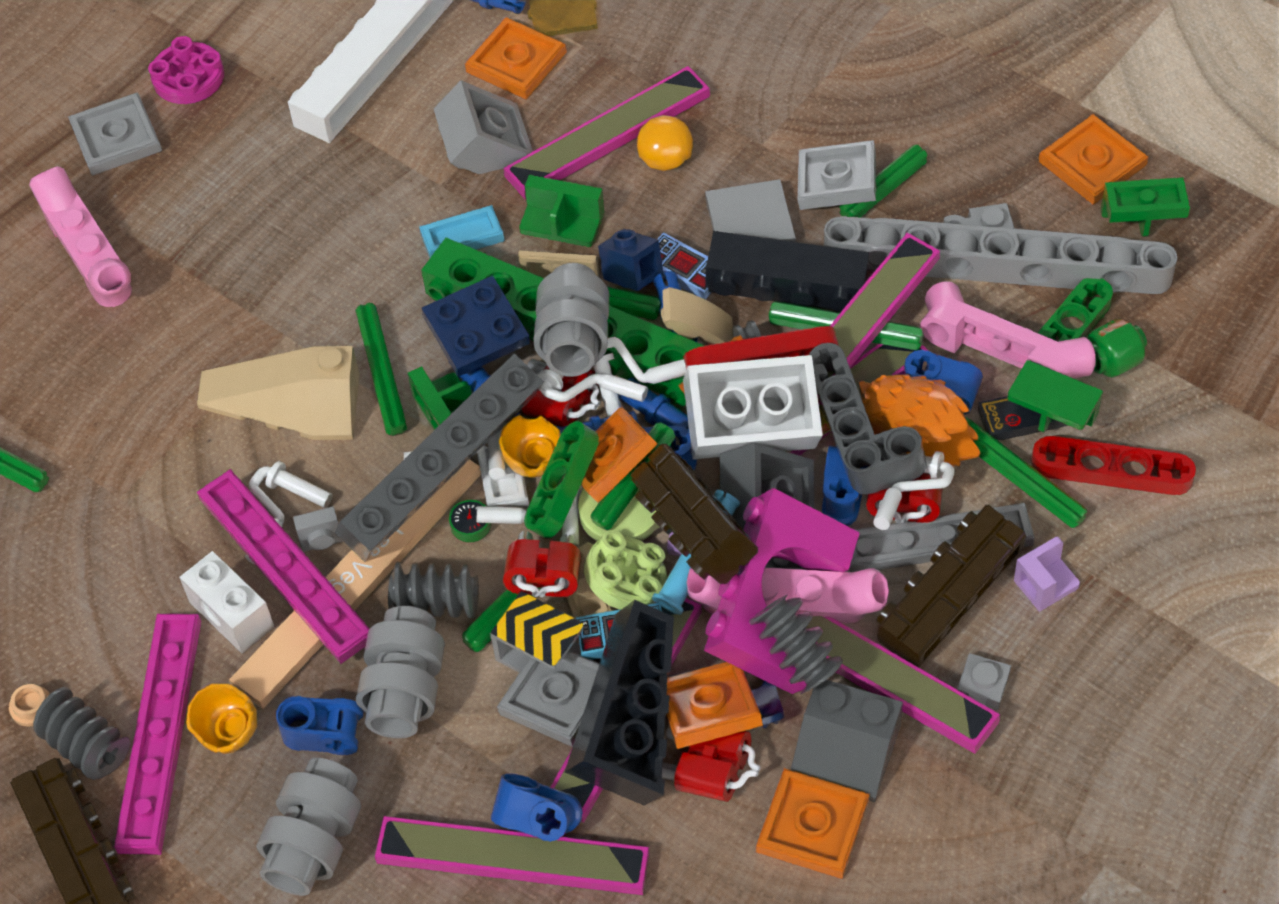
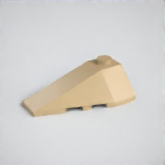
[197,346,360,440]

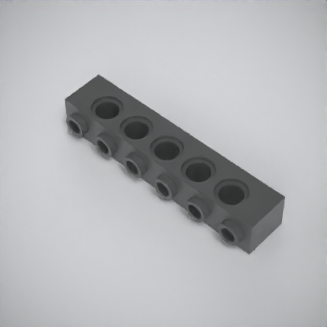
[335,353,544,562]

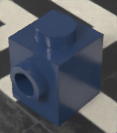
[598,229,664,291]

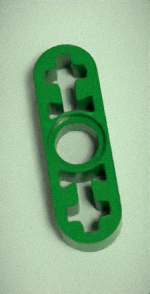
[1038,278,1113,341]
[524,421,599,539]

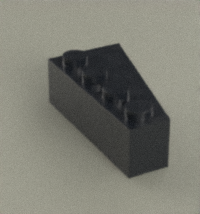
[565,600,674,806]

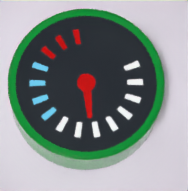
[449,500,492,542]

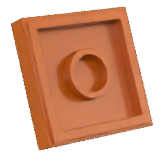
[465,17,567,100]
[1038,114,1148,205]
[581,407,658,503]
[665,662,763,749]
[756,768,870,879]

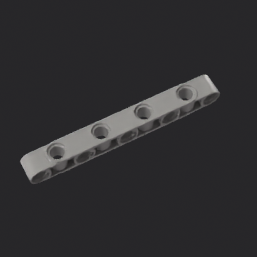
[824,216,1178,294]

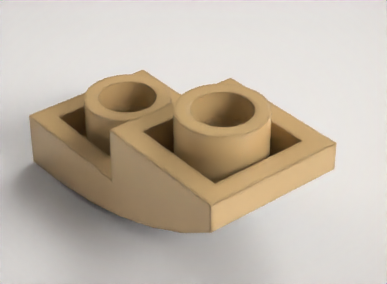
[661,287,733,345]

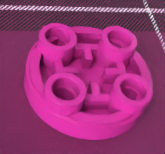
[148,36,225,104]

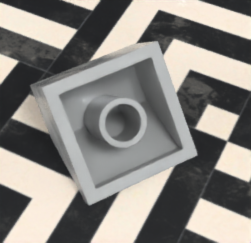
[434,80,533,174]

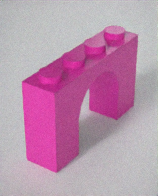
[704,488,860,694]

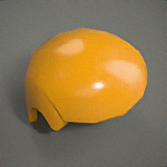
[637,115,693,171]
[499,415,561,477]
[186,683,257,754]

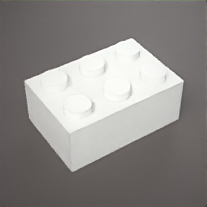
[683,355,823,459]

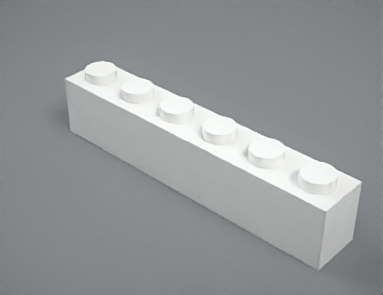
[288,0,453,143]

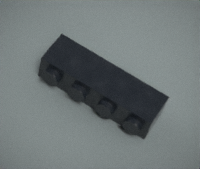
[705,231,869,312]

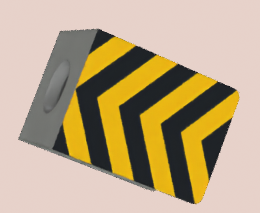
[490,591,584,673]

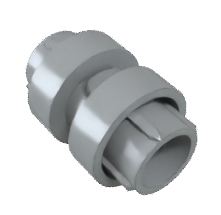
[534,263,609,376]
[356,606,445,738]
[256,758,361,896]

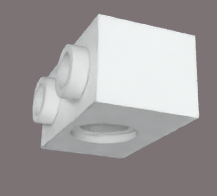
[179,551,275,654]

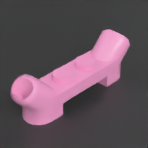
[29,166,132,307]
[920,282,1096,379]
[686,568,889,624]

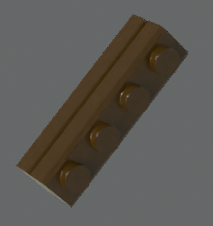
[631,444,758,584]
[876,505,1027,668]
[10,758,137,904]

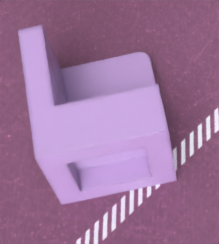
[1014,536,1080,612]

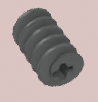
[388,562,479,619]
[749,595,843,695]
[33,687,130,780]

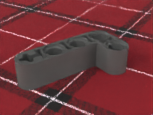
[809,343,927,494]

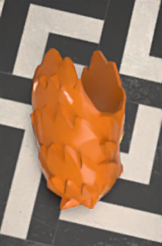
[859,374,980,466]

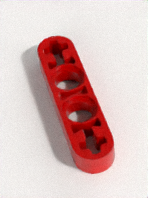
[683,326,839,370]
[1031,436,1196,495]

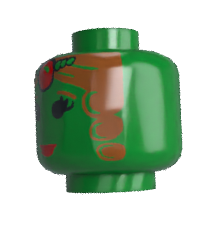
[1087,318,1147,378]

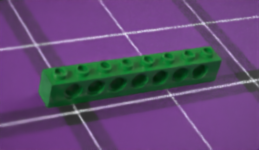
[421,237,705,406]

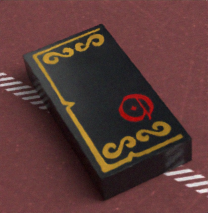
[978,396,1068,441]

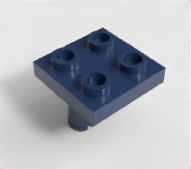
[421,275,530,377]

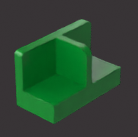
[519,175,605,247]
[1101,177,1190,237]
[1007,360,1103,433]
[407,366,472,430]

